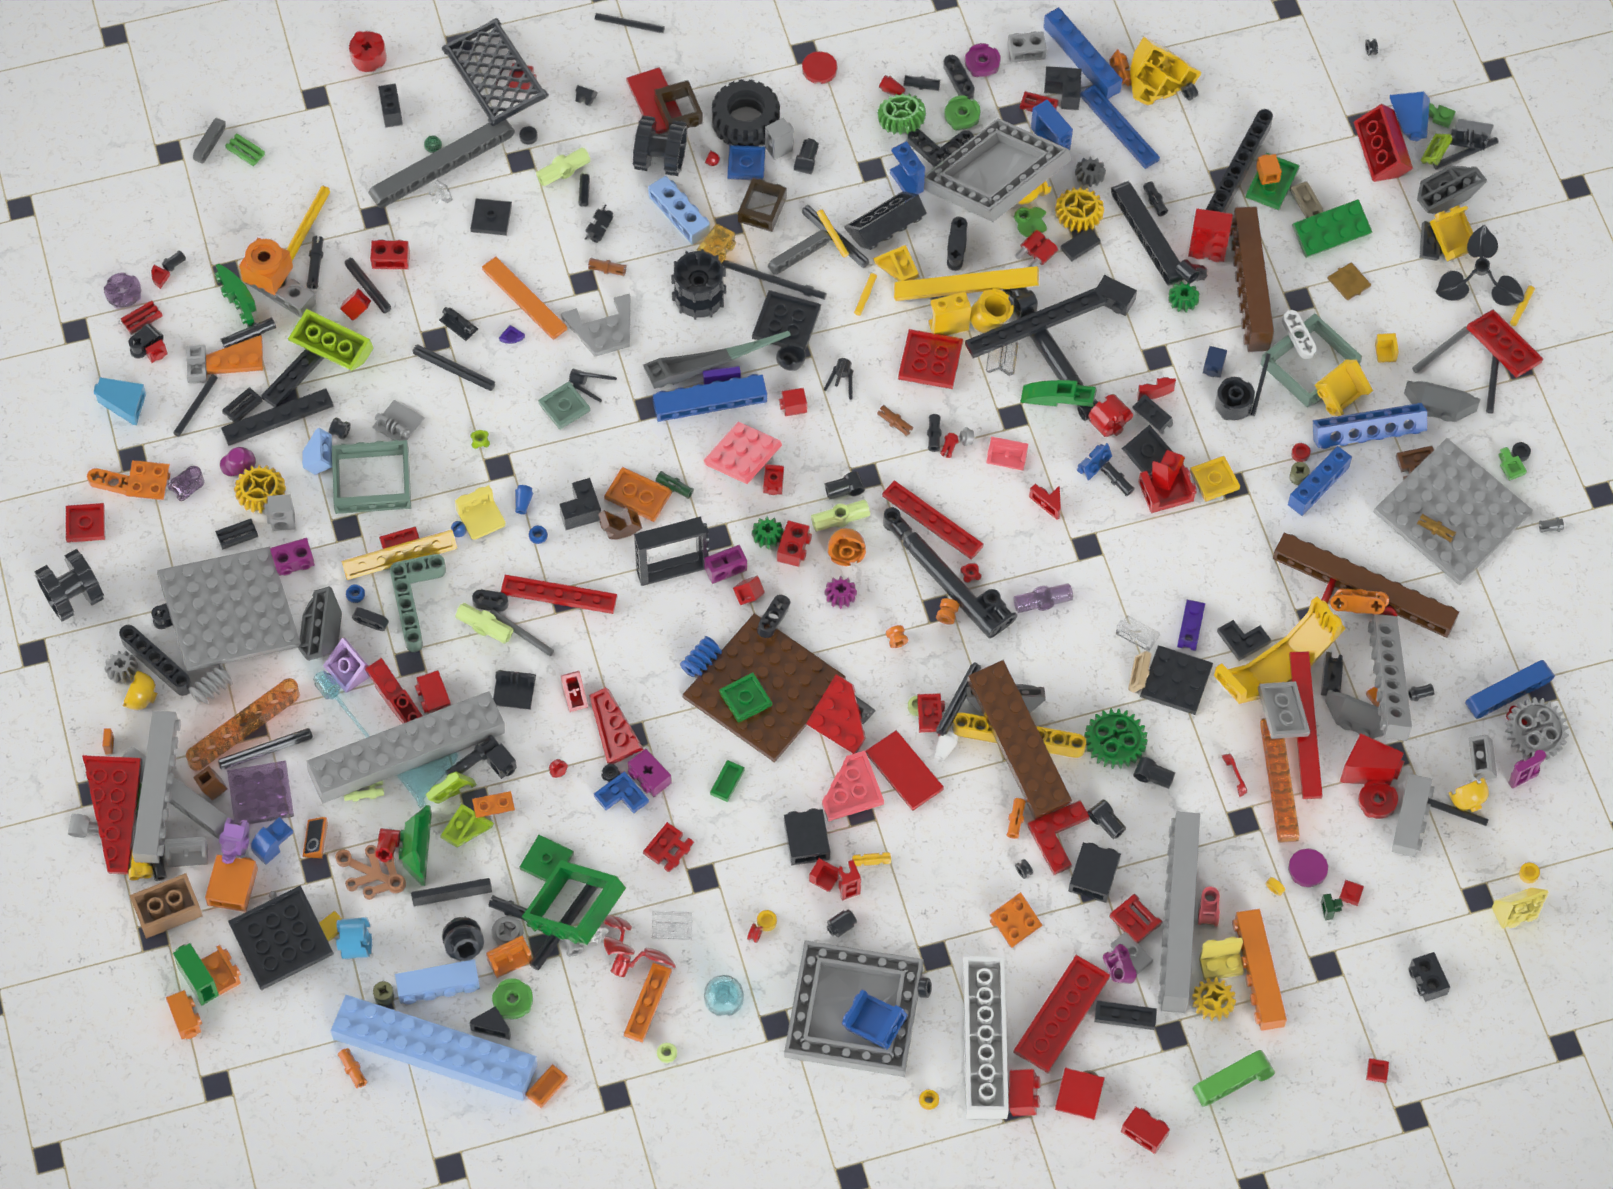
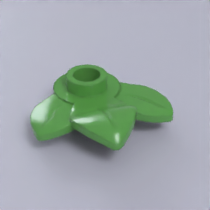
[1014,207,1047,238]

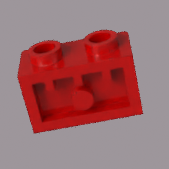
[917,693,945,737]

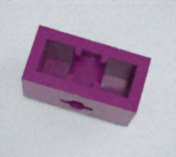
[628,748,672,797]

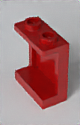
[1138,464,1197,513]

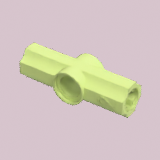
[536,148,591,186]
[811,500,870,532]
[455,603,513,644]

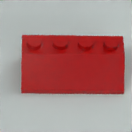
[1354,103,1413,182]

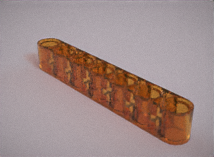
[186,678,300,771]
[1260,718,1300,843]

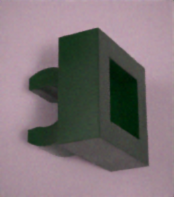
[1321,893,1343,920]

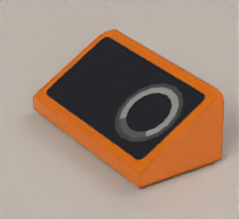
[303,817,328,859]

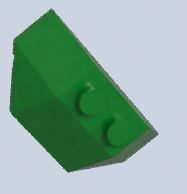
[399,805,432,886]

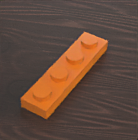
[624,963,672,1043]

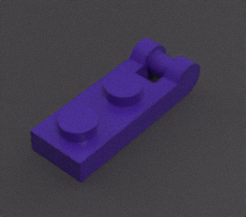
[1177,599,1205,651]

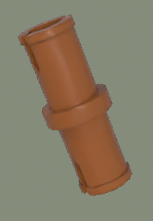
[588,258,627,276]
[877,405,914,437]

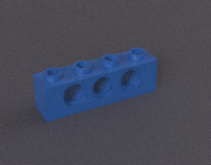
[1288,446,1352,516]

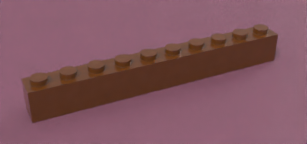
[1273,532,1460,638]

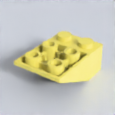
[1492,887,1549,929]

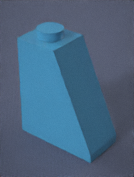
[94,377,146,426]

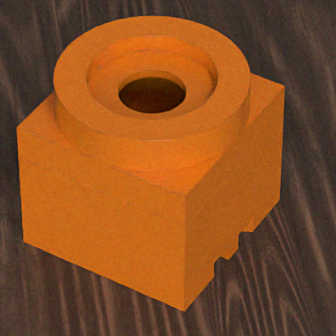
[239,238,293,295]

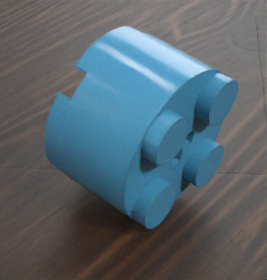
[336,917,372,959]

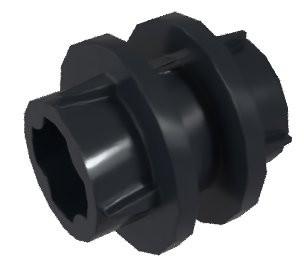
[442,916,484,962]

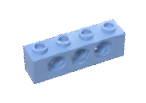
[648,175,710,245]

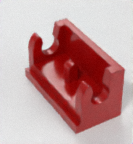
[838,860,861,900]

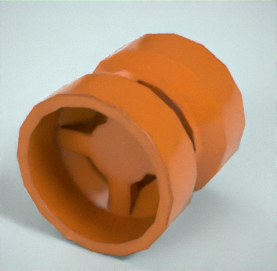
[936,598,959,625]

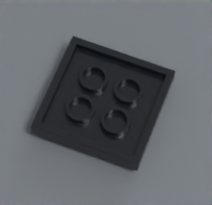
[752,290,821,352]
[1140,645,1213,715]

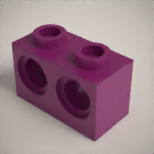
[270,538,315,576]
[704,544,747,584]

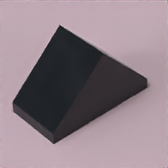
[470,1006,511,1040]

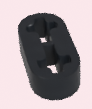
[472,589,509,612]
[352,607,389,631]

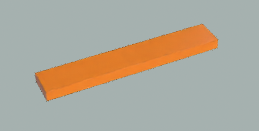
[482,256,567,340]

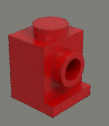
[763,464,784,495]

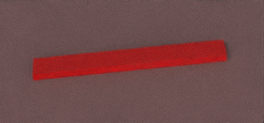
[1289,651,1323,799]

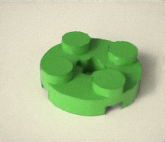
[944,96,981,130]
[492,978,533,1019]

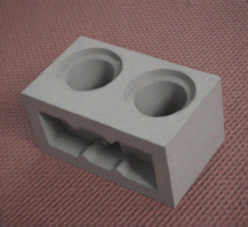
[1007,31,1047,63]
[265,494,295,531]

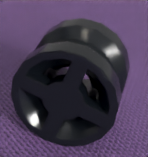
[329,417,351,440]

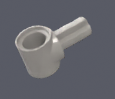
[68,814,99,838]

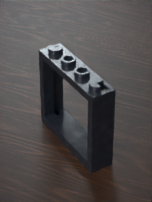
[634,516,710,586]

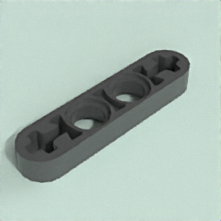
[768,230,831,275]

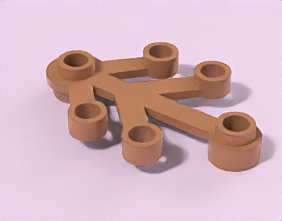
[335,845,406,900]

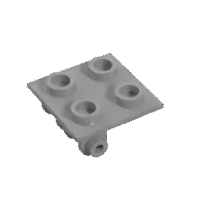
[372,400,425,441]

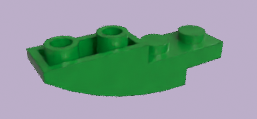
[214,264,257,327]
[1020,380,1097,407]

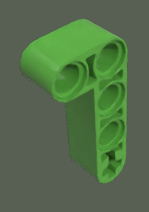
[1193,1050,1275,1107]

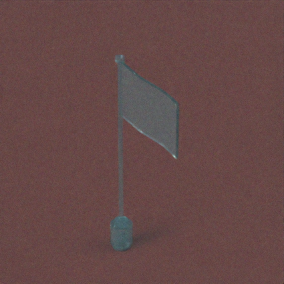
[313,670,458,808]

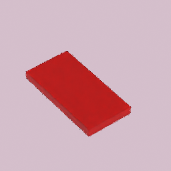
[626,67,682,134]
[1466,309,1543,378]
[865,730,944,811]

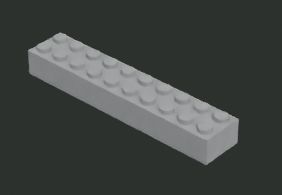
[307,691,505,804]
[1158,811,1200,1013]

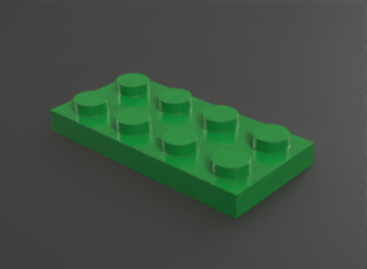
[1292,199,1372,258]

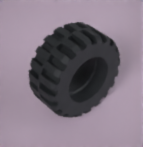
[712,79,780,146]

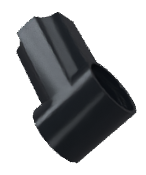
[794,138,819,175]
[1176,259,1208,284]
[825,471,865,500]
[1133,757,1176,789]
[1087,799,1126,839]

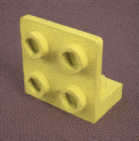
[1199,937,1244,981]

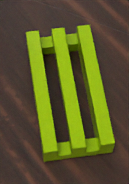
[1421,133,1453,165]

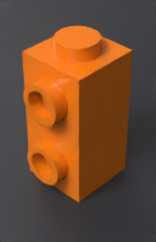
[166,990,202,1040]

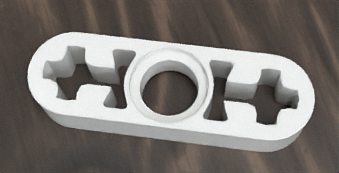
[1282,310,1317,360]

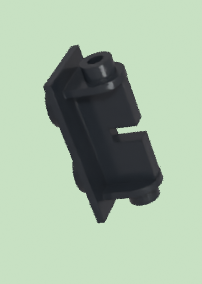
[585,204,613,243]
[439,307,479,341]

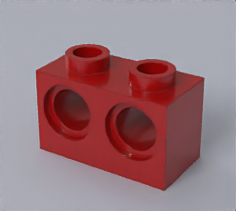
[370,239,410,269]
[777,520,812,567]

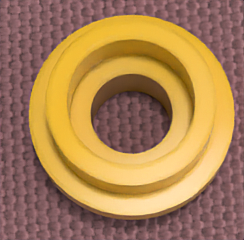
[919,1090,939,1110]

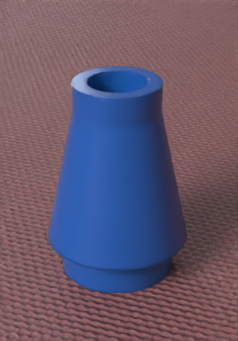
[515,485,534,514]

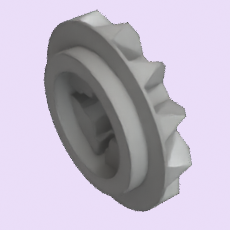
[491,916,524,945]

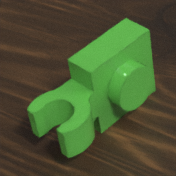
[1429,103,1456,129]
[1498,447,1527,481]

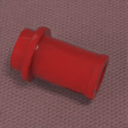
[940,433,959,458]

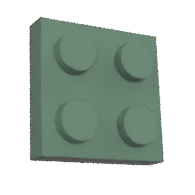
[538,381,590,430]

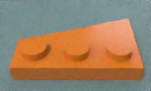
[206,335,263,375]

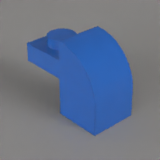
[251,817,294,865]

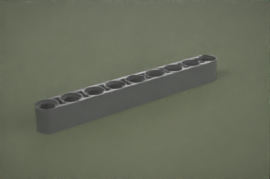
[368,119,515,208]

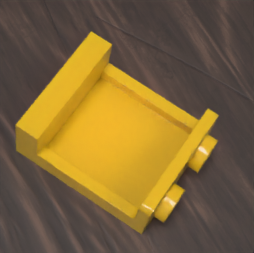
[1430,205,1473,262]
[928,292,971,336]
[1315,359,1373,416]

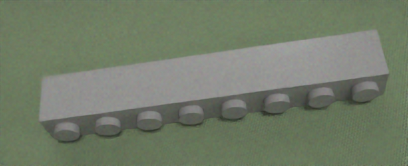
[132,711,181,863]

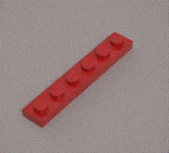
[882,480,984,560]
[501,574,618,614]

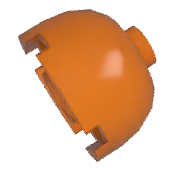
[828,528,866,566]

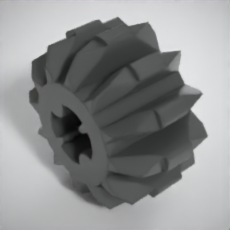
[1075,156,1106,188]

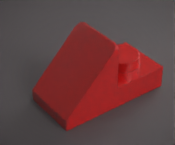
[1152,450,1185,491]
[1029,484,1061,520]

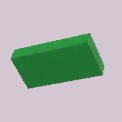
[710,760,745,802]

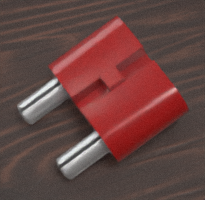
[1015,230,1058,267]

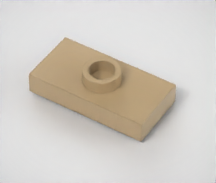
[1128,651,1152,693]

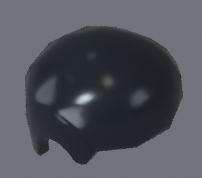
[776,344,806,371]

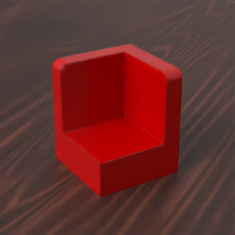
[340,288,371,321]
[733,575,765,605]
[809,858,840,892]

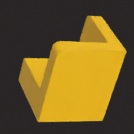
[1375,333,1399,363]

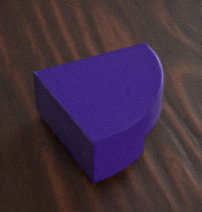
[499,325,525,344]

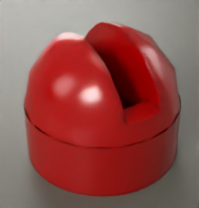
[705,150,720,166]

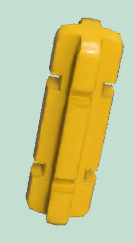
[852,852,891,866]

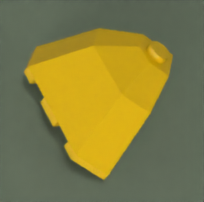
[1130,36,1202,106]

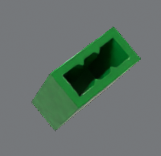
[173,943,219,1006]

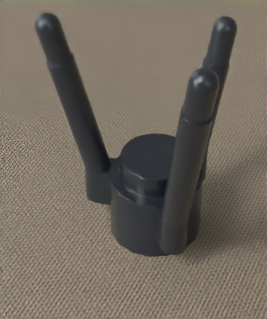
[824,358,854,400]
[569,368,617,402]

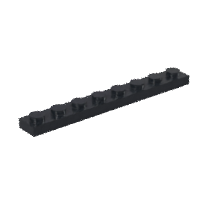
[965,287,1106,359]

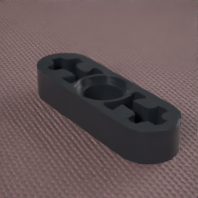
[943,55,975,99]
[757,595,791,638]

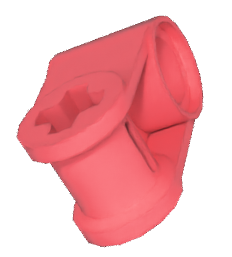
[1198,887,1220,927]

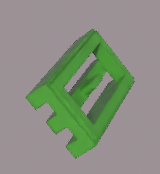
[225,133,265,167]

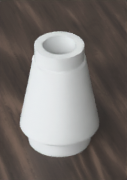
[934,731,958,761]

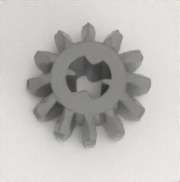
[104,651,138,684]

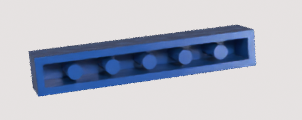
[1043,7,1122,99]
[653,374,767,422]

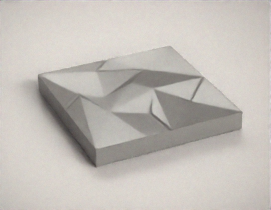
[924,118,1072,222]
[784,940,924,1077]

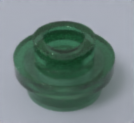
[424,135,442,153]

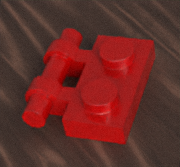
[643,822,694,872]

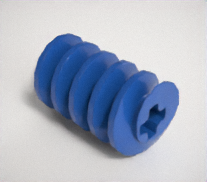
[680,636,722,677]

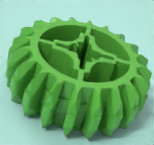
[878,93,926,135]

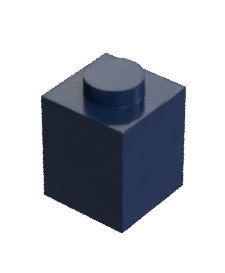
[1203,346,1227,378]

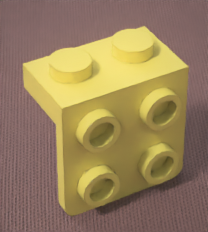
[455,485,506,540]

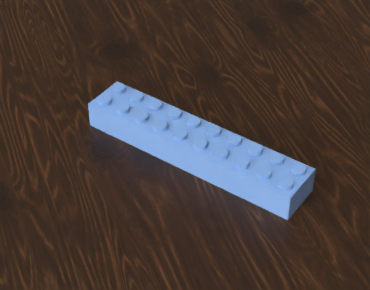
[331,995,538,1101]

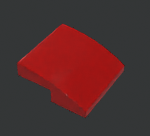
[1055,1068,1105,1120]

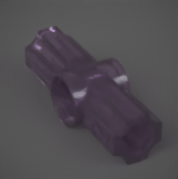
[1013,583,1073,613]

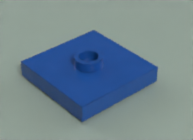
[728,145,765,180]

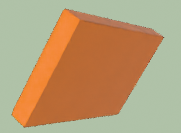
[604,467,672,522]

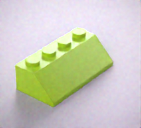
[288,309,374,371]

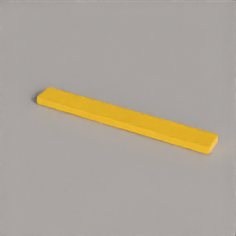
[894,266,1039,301]

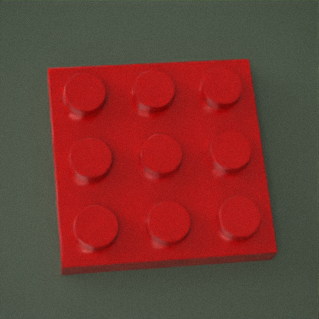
[898,329,963,389]

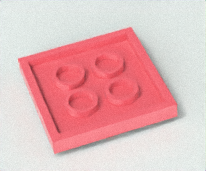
[704,422,782,484]

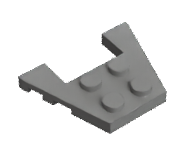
[561,293,631,357]

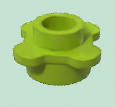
[470,430,490,449]

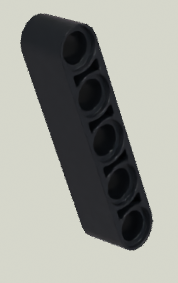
[119,625,192,696]

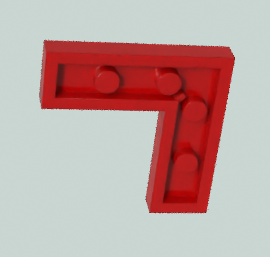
[1027,800,1090,875]

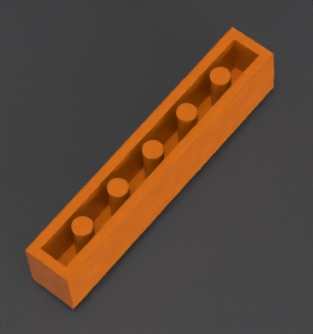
[1232,909,1287,1031]

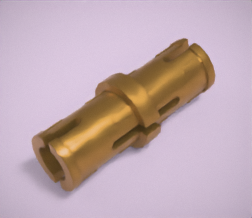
[1417,514,1456,543]

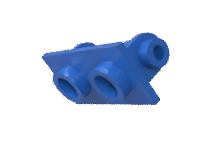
[1077,443,1112,481]

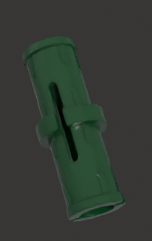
[656,471,694,499]

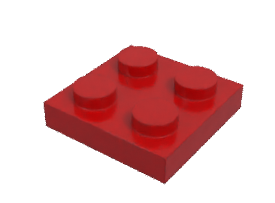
[66,503,105,543]

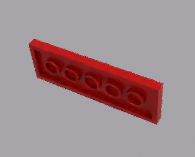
[1013,955,1110,1073]

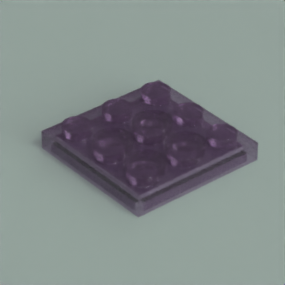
[227,760,294,825]

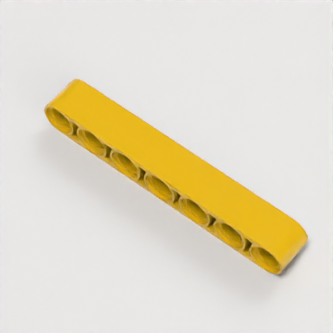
[952,712,1086,758]

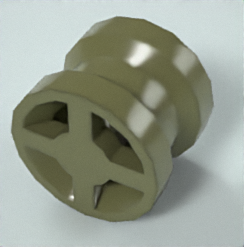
[1289,462,1310,486]
[373,981,394,1006]

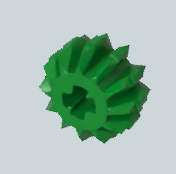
[1168,281,1200,313]
[751,516,784,550]

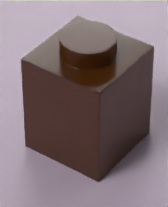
[193,766,228,801]

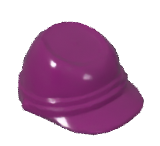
[220,447,256,476]

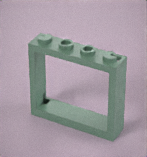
[1260,314,1362,408]
[332,440,411,514]

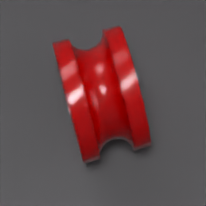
[747,923,763,943]

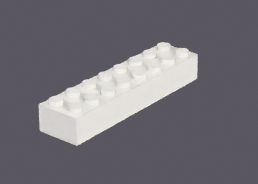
[963,957,1008,1119]

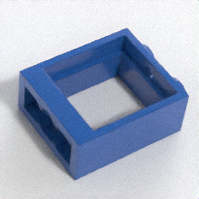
[1031,100,1073,151]

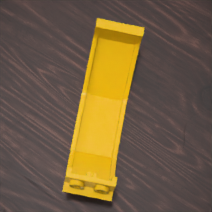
[1214,596,1346,704]

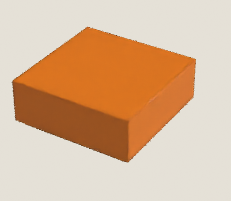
[102,728,114,755]

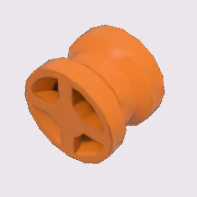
[885,625,908,648]

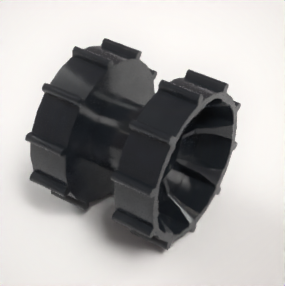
[632,115,688,176]
[671,249,726,320]
[34,549,104,622]

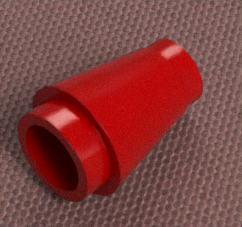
[879,75,906,96]

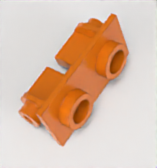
[1109,49,1131,86]
[472,791,515,818]

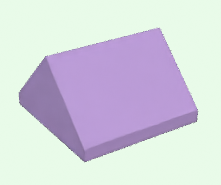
[323,638,370,692]

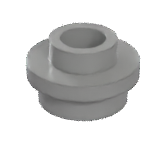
[959,427,974,446]

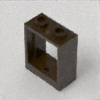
[654,80,703,133]
[738,177,787,232]

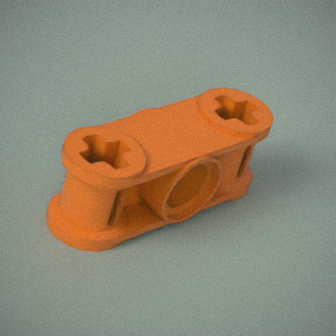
[1330,588,1389,614]

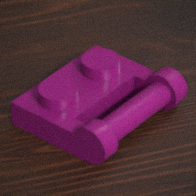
[1508,750,1546,789]

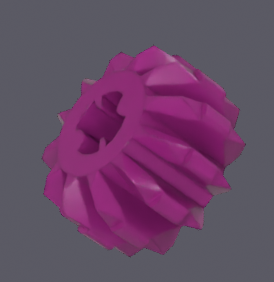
[824,576,857,609]

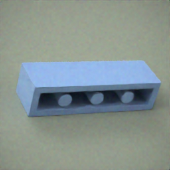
[395,959,480,1004]

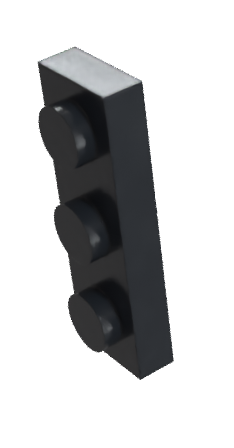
[1094,1001,1157,1030]

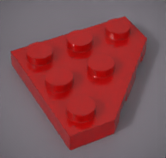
[806,674,866,754]

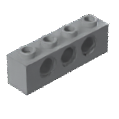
[246,277,316,318]

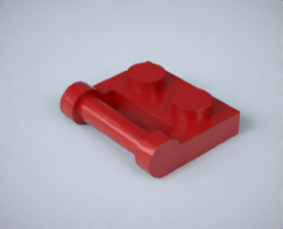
[1109,894,1163,944]

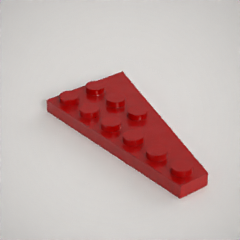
[82,755,142,875]

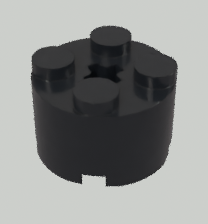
[1215,377,1255,420]

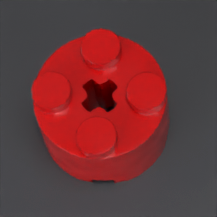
[349,31,387,72]
[1088,394,1134,437]

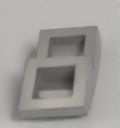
[186,345,207,383]

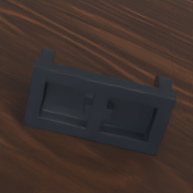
[1132,394,1173,434]
[1320,651,1343,696]

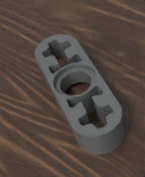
[193,118,226,164]

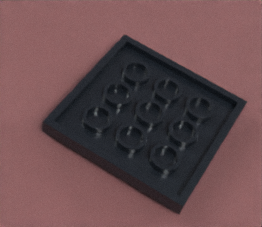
[228,885,334,991]

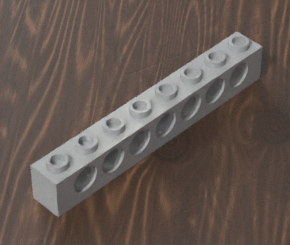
[1368,614,1412,741]

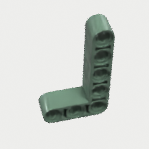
[390,554,446,652]

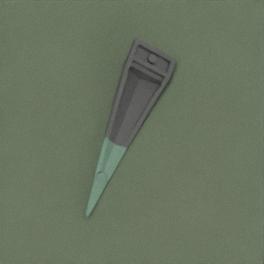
[643,331,790,389]

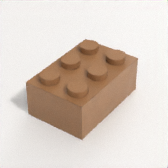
[129,873,203,939]

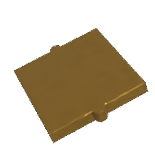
[1327,262,1371,301]

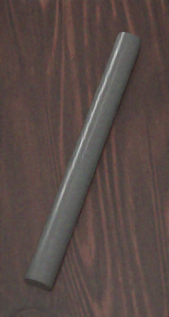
[1412,326,1470,373]
[490,609,554,656]

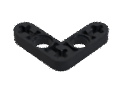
[907,129,974,167]

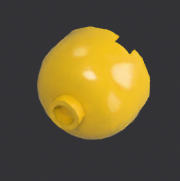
[122,670,158,710]
[1448,777,1489,813]

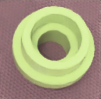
[657,1043,677,1063]

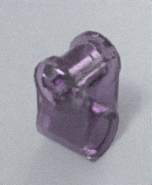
[167,466,205,501]

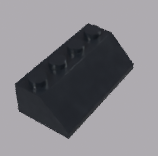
[844,191,927,250]

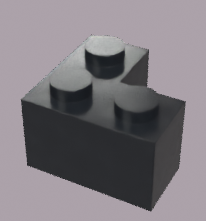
[1044,66,1082,110]
[559,478,601,530]

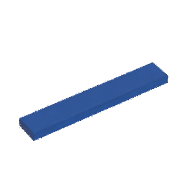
[1080,84,1160,169]

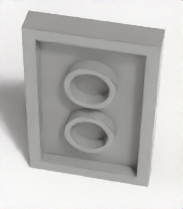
[1257,681,1310,739]

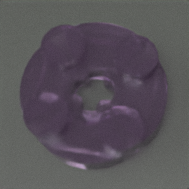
[104,273,142,309]

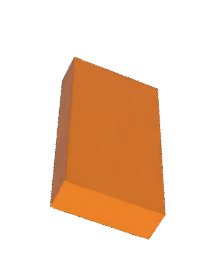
[525,1064,568,1108]

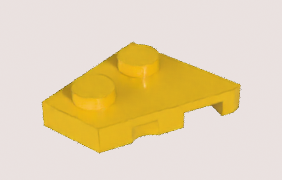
[873,245,920,281]

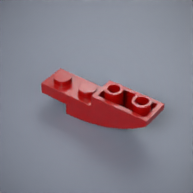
[365,658,423,724]

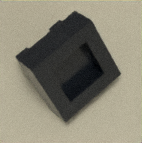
[575,85,598,106]

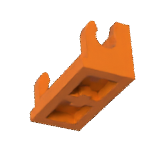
[486,936,532,978]

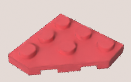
[822,751,884,822]

